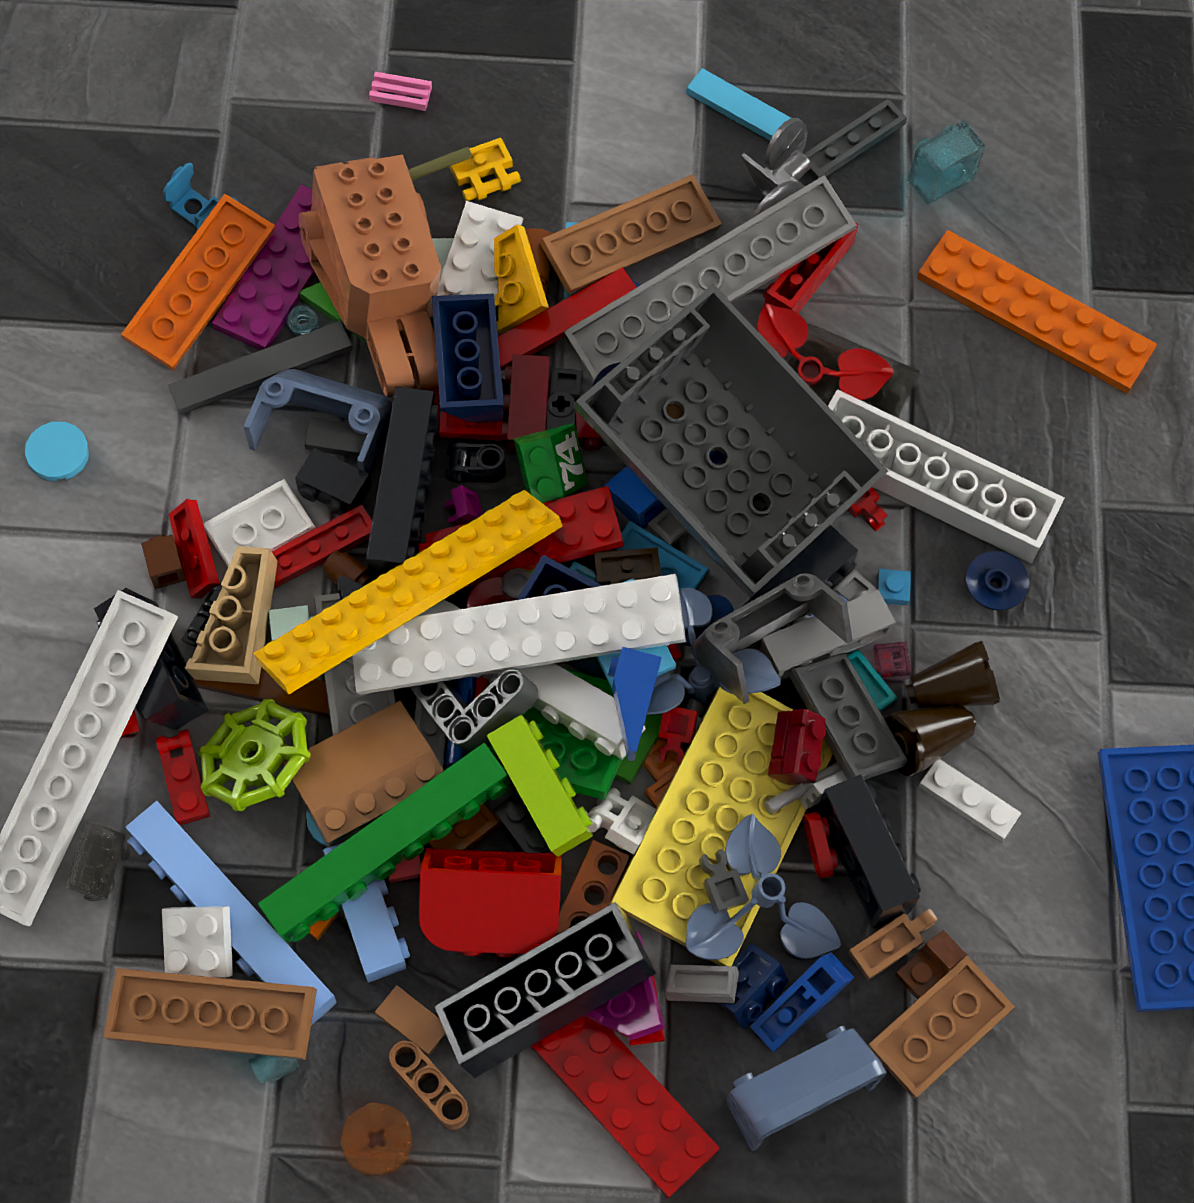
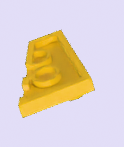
[494,224,549,334]

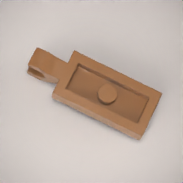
[848,909,938,980]

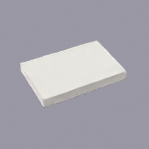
[203,479,316,568]

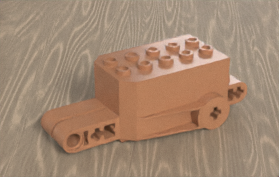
[299,155,441,397]

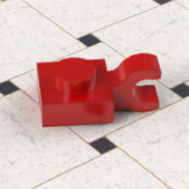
[847,487,888,531]

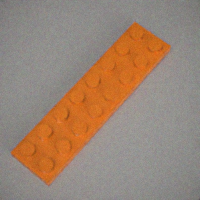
[917,230,1157,394]

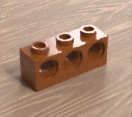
[555,840,630,936]

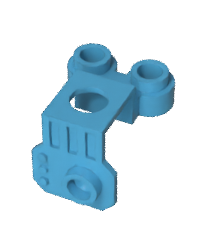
[163,163,239,230]

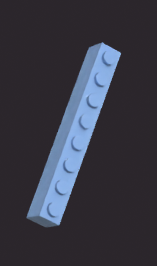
[125,801,337,1026]

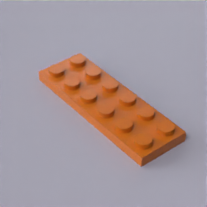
[121,193,275,371]

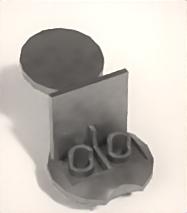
[741,118,812,218]

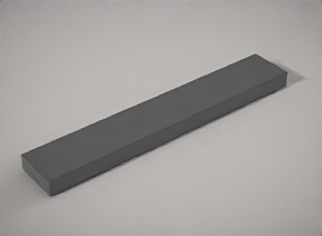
[168,321,352,415]

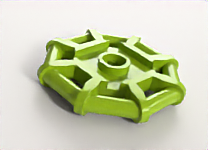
[198,699,311,811]

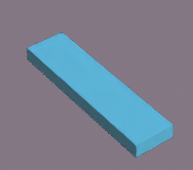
[686,68,791,141]

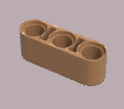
[389,1041,469,1130]

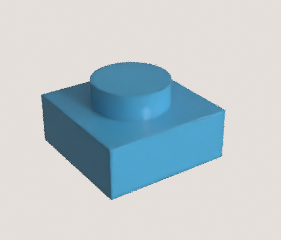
[877,569,911,606]

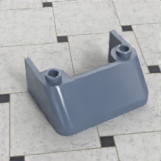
[244,369,393,477]
[726,1026,887,1152]

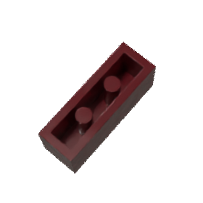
[501,354,550,452]

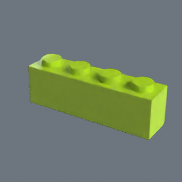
[487,714,593,857]

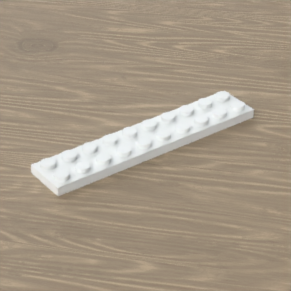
[353,574,686,695]
[0,590,178,926]

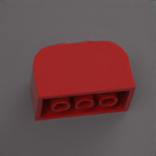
[419,848,562,958]

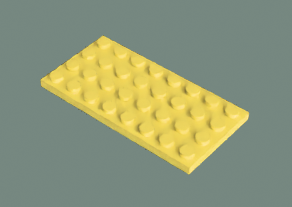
[609,685,833,966]

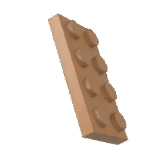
[868,956,1015,1100]

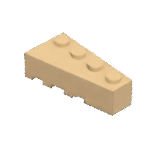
[185,546,278,684]

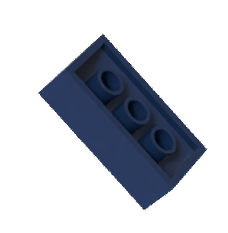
[432,293,504,423]

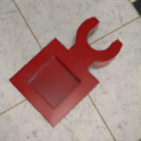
[658,707,698,765]

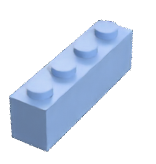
[323,842,410,983]

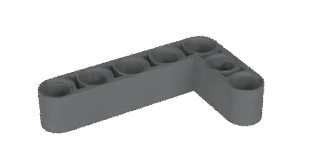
[410,669,538,753]

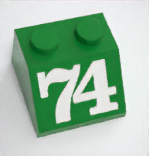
[514,423,588,503]

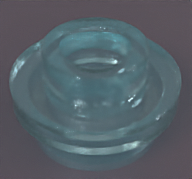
[287,305,318,335]

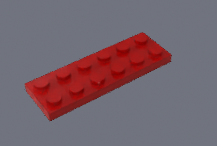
[425,486,624,589]
[530,1016,720,1199]

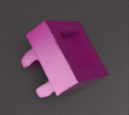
[444,485,483,525]

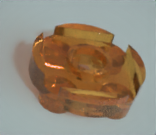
[341,1102,412,1176]

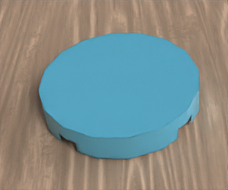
[25,422,89,481]

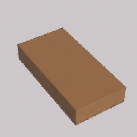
[375,985,446,1057]

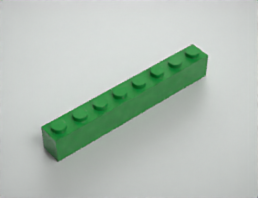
[258,743,511,943]

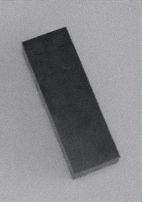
[366,387,440,582]
[434,902,656,1078]

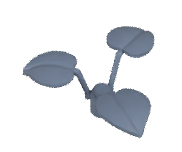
[647,588,781,715]
[685,814,841,960]

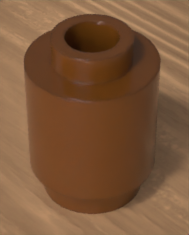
[323,550,372,586]

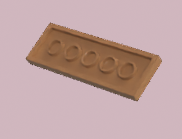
[540,174,722,295]
[103,968,317,1060]

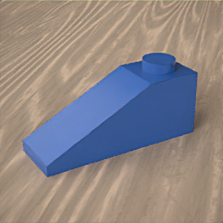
[608,647,662,762]
[750,952,855,1052]

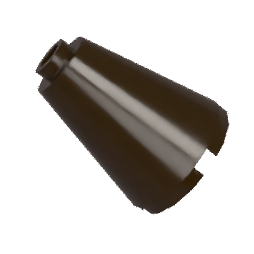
[906,641,1000,709]
[884,706,976,776]

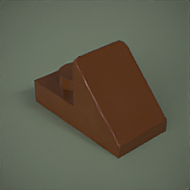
[895,930,967,1000]

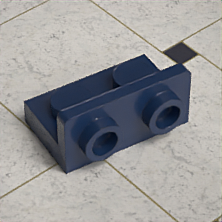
[715,943,788,1029]

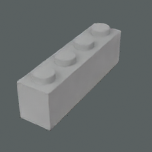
[759,590,896,681]

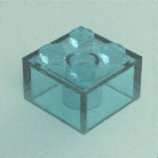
[907,120,986,205]

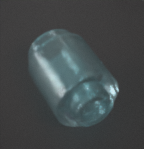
[248,1055,300,1085]

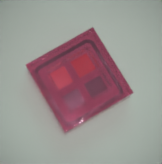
[873,642,912,678]

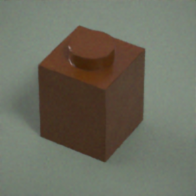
[141,535,186,589]

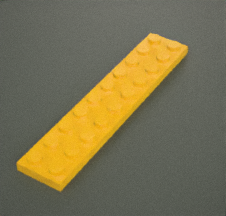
[254,490,562,694]

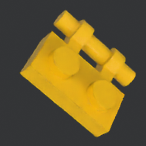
[449,138,521,201]

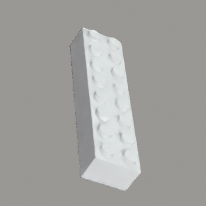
[828,389,1065,564]

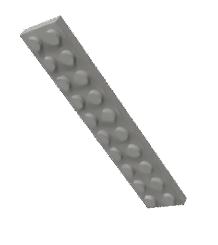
[564,175,857,381]

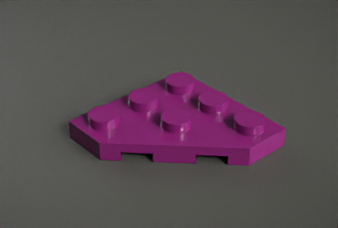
[583,930,665,1040]

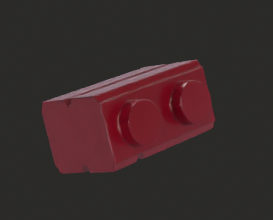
[768,709,826,785]

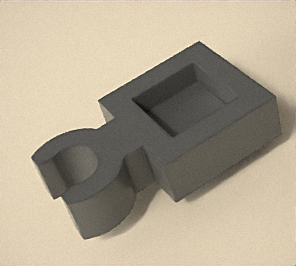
[699,849,749,914]

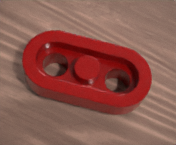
[803,812,838,879]

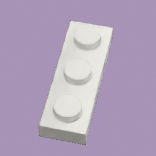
[918,759,1021,842]

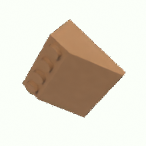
[282,701,444,847]

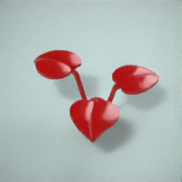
[757,304,894,400]

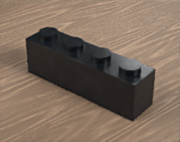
[743,525,858,629]

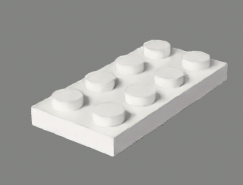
[437,201,523,308]

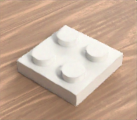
[162,906,233,978]

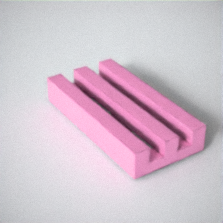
[369,72,432,111]

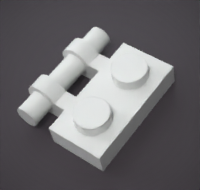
[588,788,656,855]

